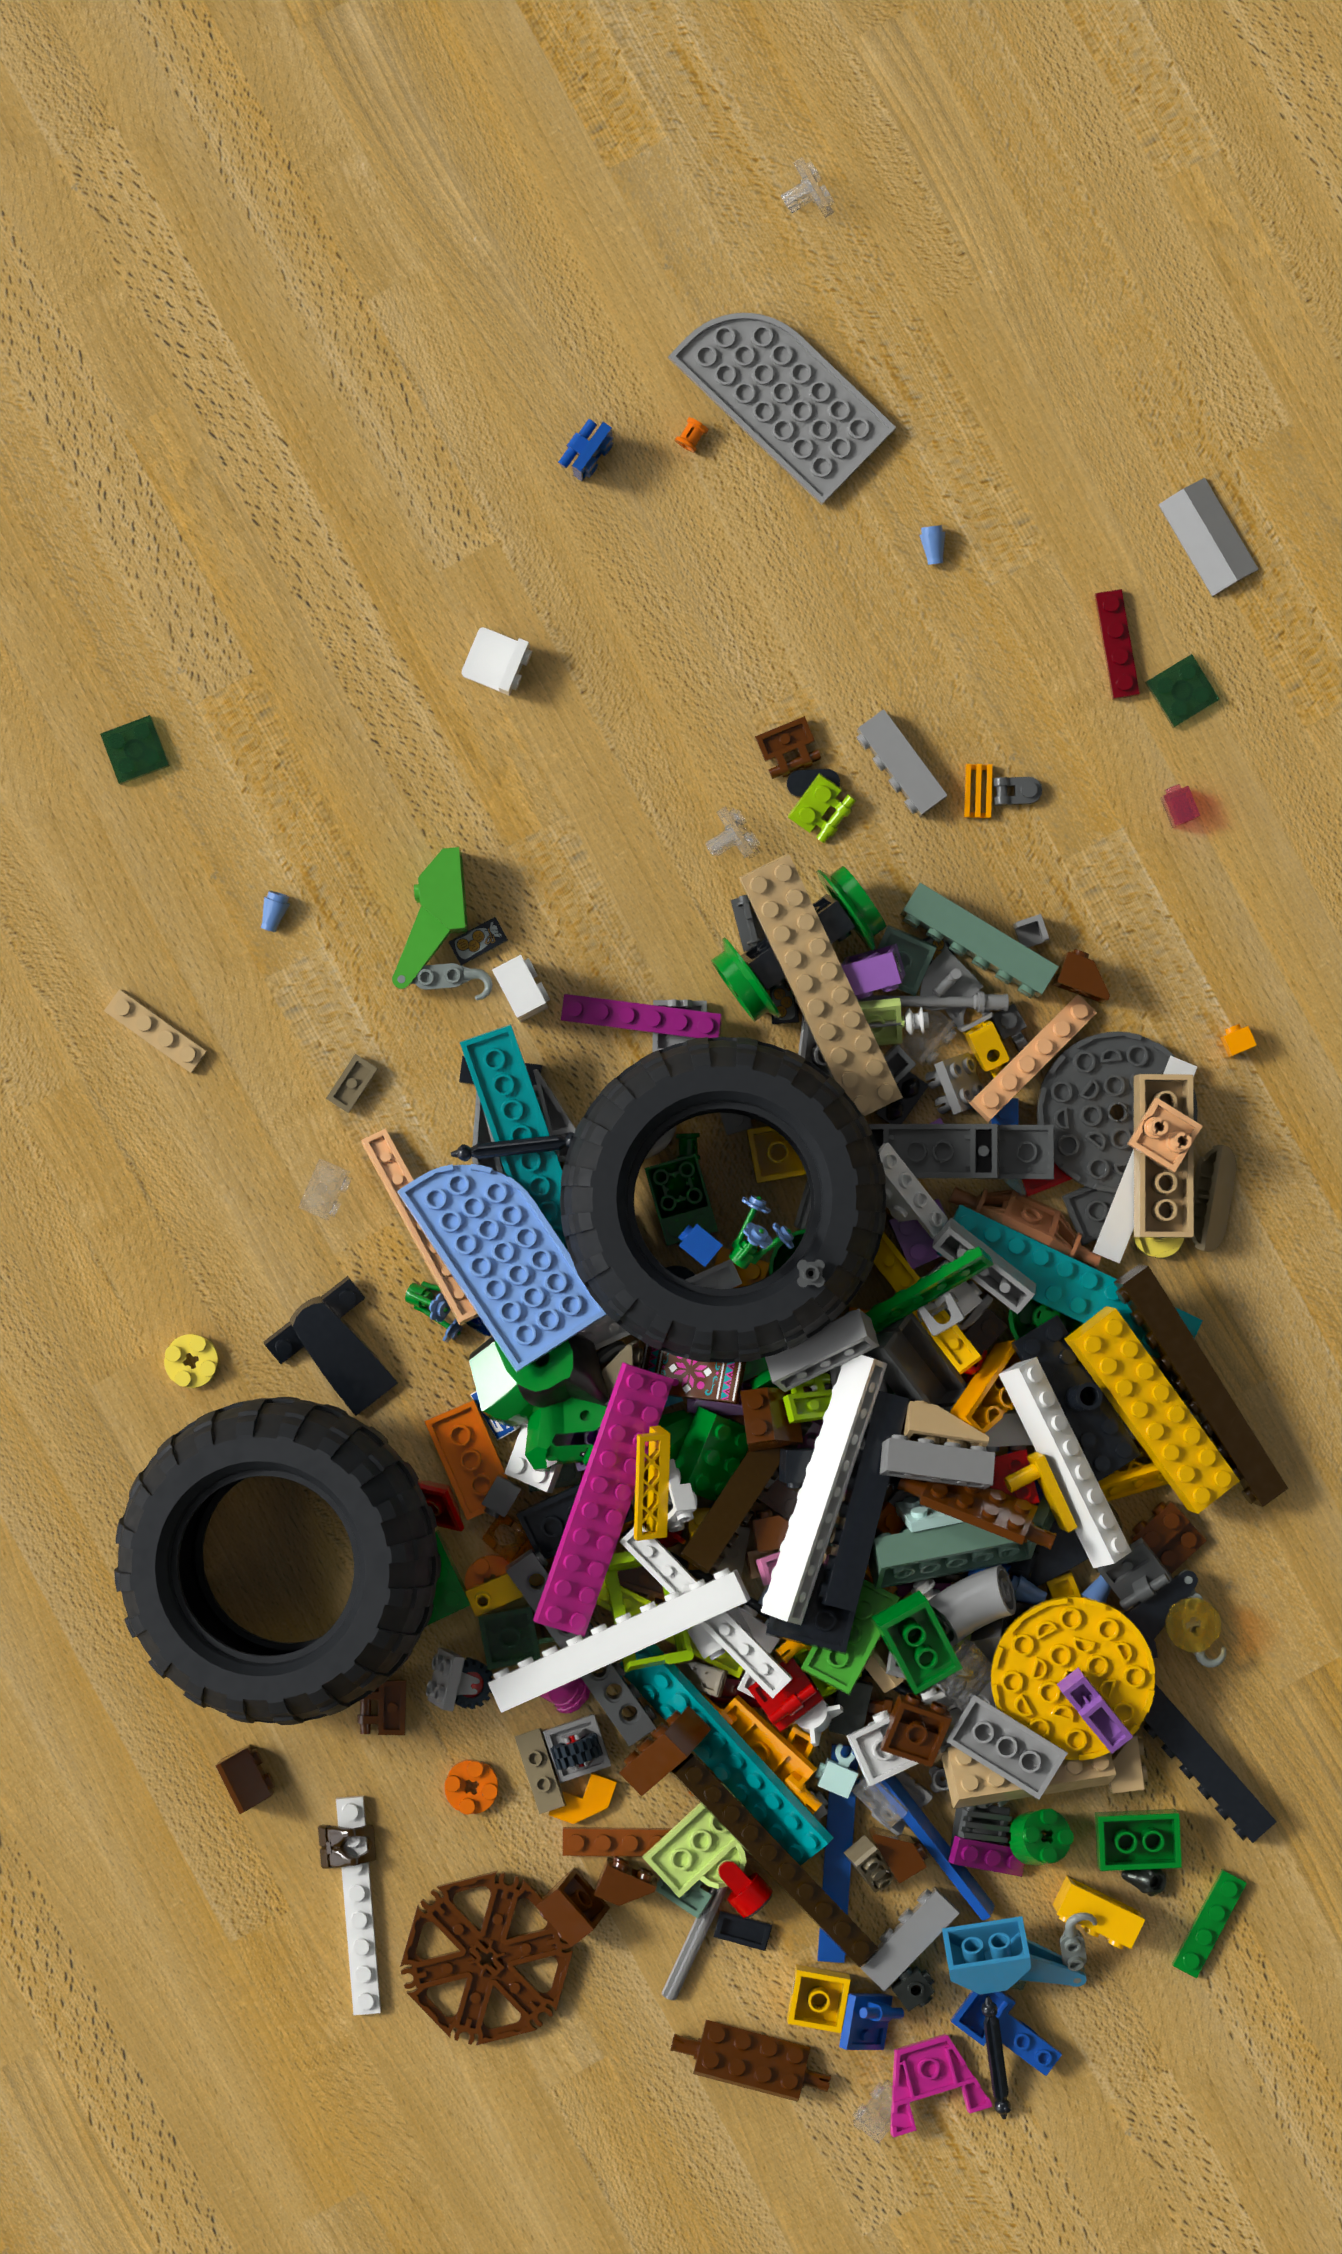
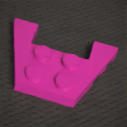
[890,2034,993,2137]

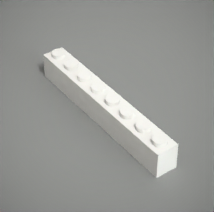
[999,1357,1132,1568]

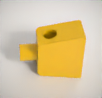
[963,1020,1010,1079]

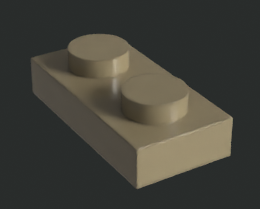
[326,1054,378,1113]

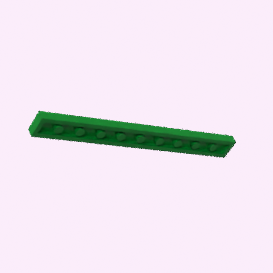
[749,1246,994,1389]

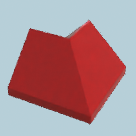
[418,1480,464,1532]

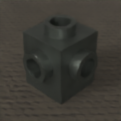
[891,1966,935,2012]

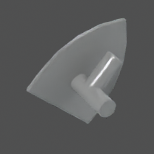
[920,948,983,1010]

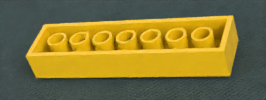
[1065,1306,1240,1514]

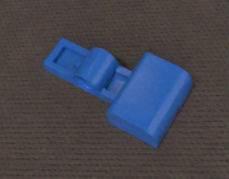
[950,1991,1062,2076]

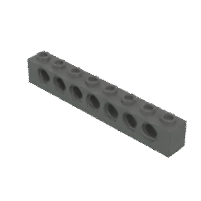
[505,1548,657,1746]

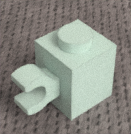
[815,1743,858,1799]

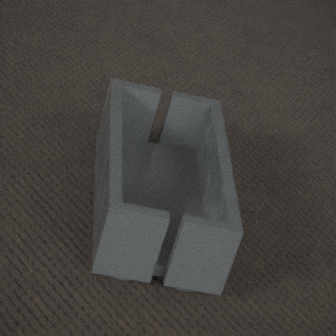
[864,1313,968,1413]

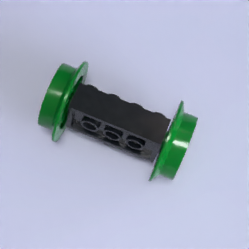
[711,866,887,1022]

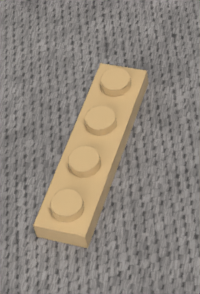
[104,989,207,1073]

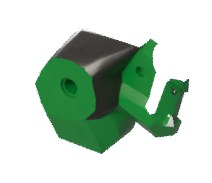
[469,1334,609,1471]

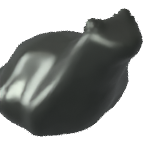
[1121,1869,1167,1896]

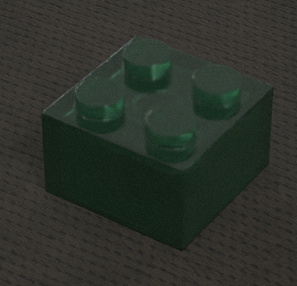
[478,1604,542,1670]

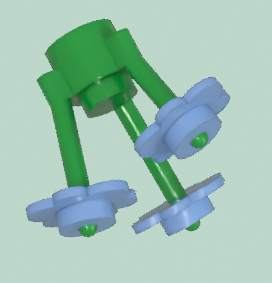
[729,1195,795,1269]
[405,1281,463,1342]

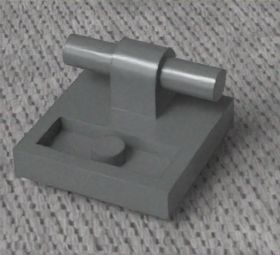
[1097,1537,1173,1611]

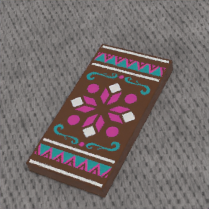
[641,1343,746,1404]

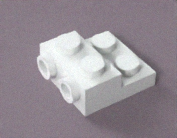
[646,1459,697,1532]

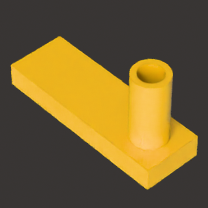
[1004,1452,1078,1532]
[465,1573,544,1617]

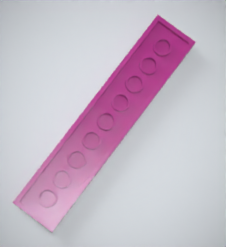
[533,1362,674,1637]

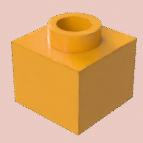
[1220,1023,1257,1057]
[787,1724,824,1759]

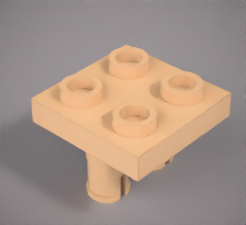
[1127,1097,1202,1173]

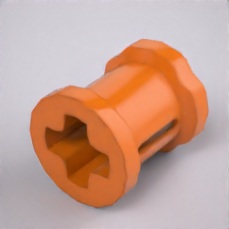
[675,417,709,453]

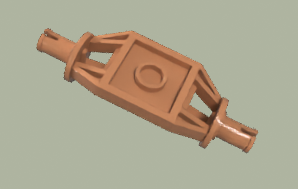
[948,1186,1102,1269]

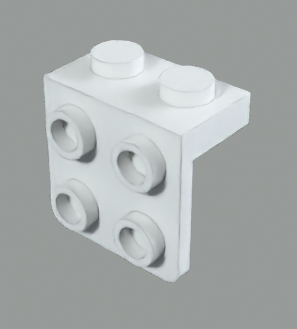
[462,627,532,696]

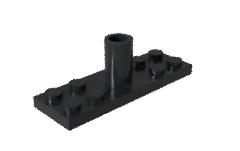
[1011,1315,1141,1482]

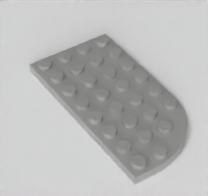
[668,313,896,505]

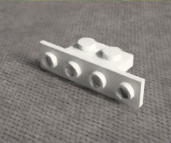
[878,1143,948,1239]

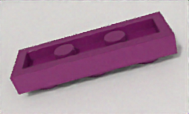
[948,1835,1025,1877]

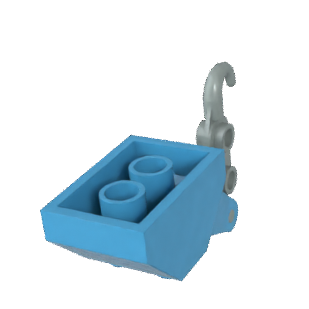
[942,1912,1097,1995]

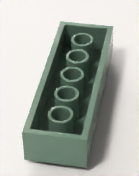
[900,883,1059,999]
[868,1519,1037,1589]

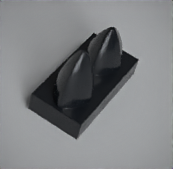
[876,1071,928,1124]

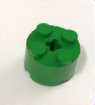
[1009,1808,1074,1866]

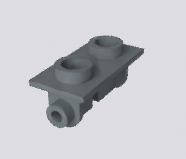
[731,895,767,952]

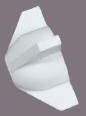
[793,1700,843,1747]

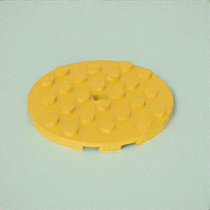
[991,1596,1155,1761]

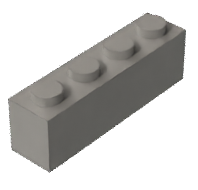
[856,709,947,817]
[932,1218,1036,1314]
[765,1309,879,1392]
[880,1435,995,1489]
[861,1887,960,1991]

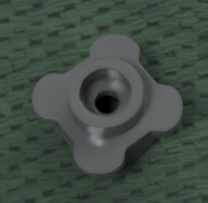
[797,1259,825,1287]

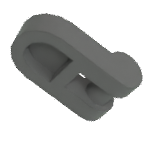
[993,777,1042,806]

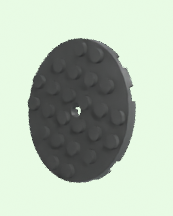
[1036,1031,1198,1193]

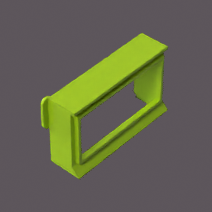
[605,1550,694,1673]

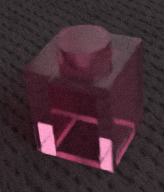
[1160,784,1200,828]

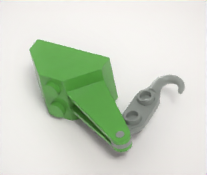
[392,847,493,1000]

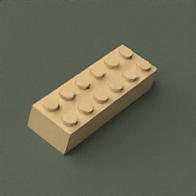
[1134,1074,1194,1238]
[942,1746,1116,1809]

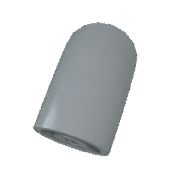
[929,1565,1016,1645]

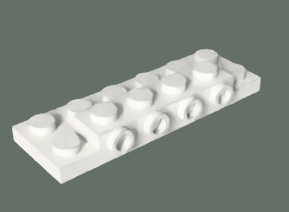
[846,1669,996,1786]

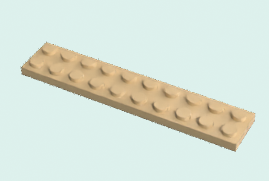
[739,854,903,1116]

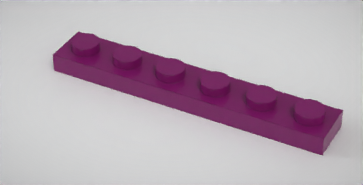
[561,994,723,1038]

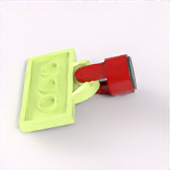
[642,1783,773,1918]

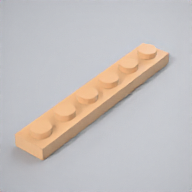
[969,994,1097,1122]

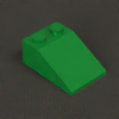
[872,1591,963,1695]

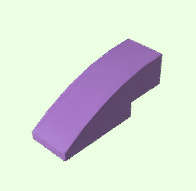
[1057,1668,1133,1753]

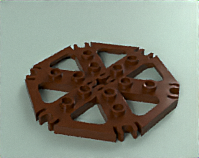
[400,1870,573,2045]

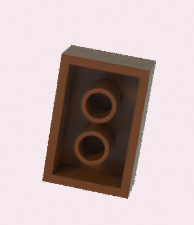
[619,1706,711,1796]

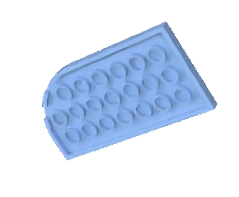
[397,1164,607,1373]

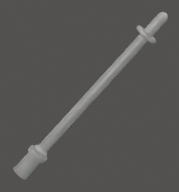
[795,991,1009,1013]

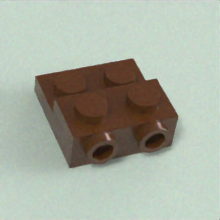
[1130,1501,1207,1574]
[880,1693,952,1767]

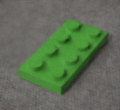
[801,1579,900,1695]

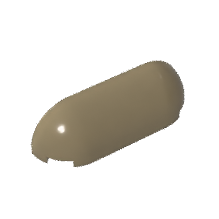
[1191,1145,1237,1252]

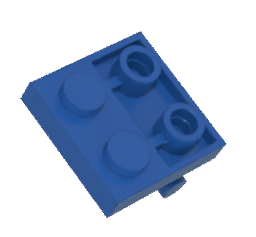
[558,419,614,481]
[839,1993,904,2050]

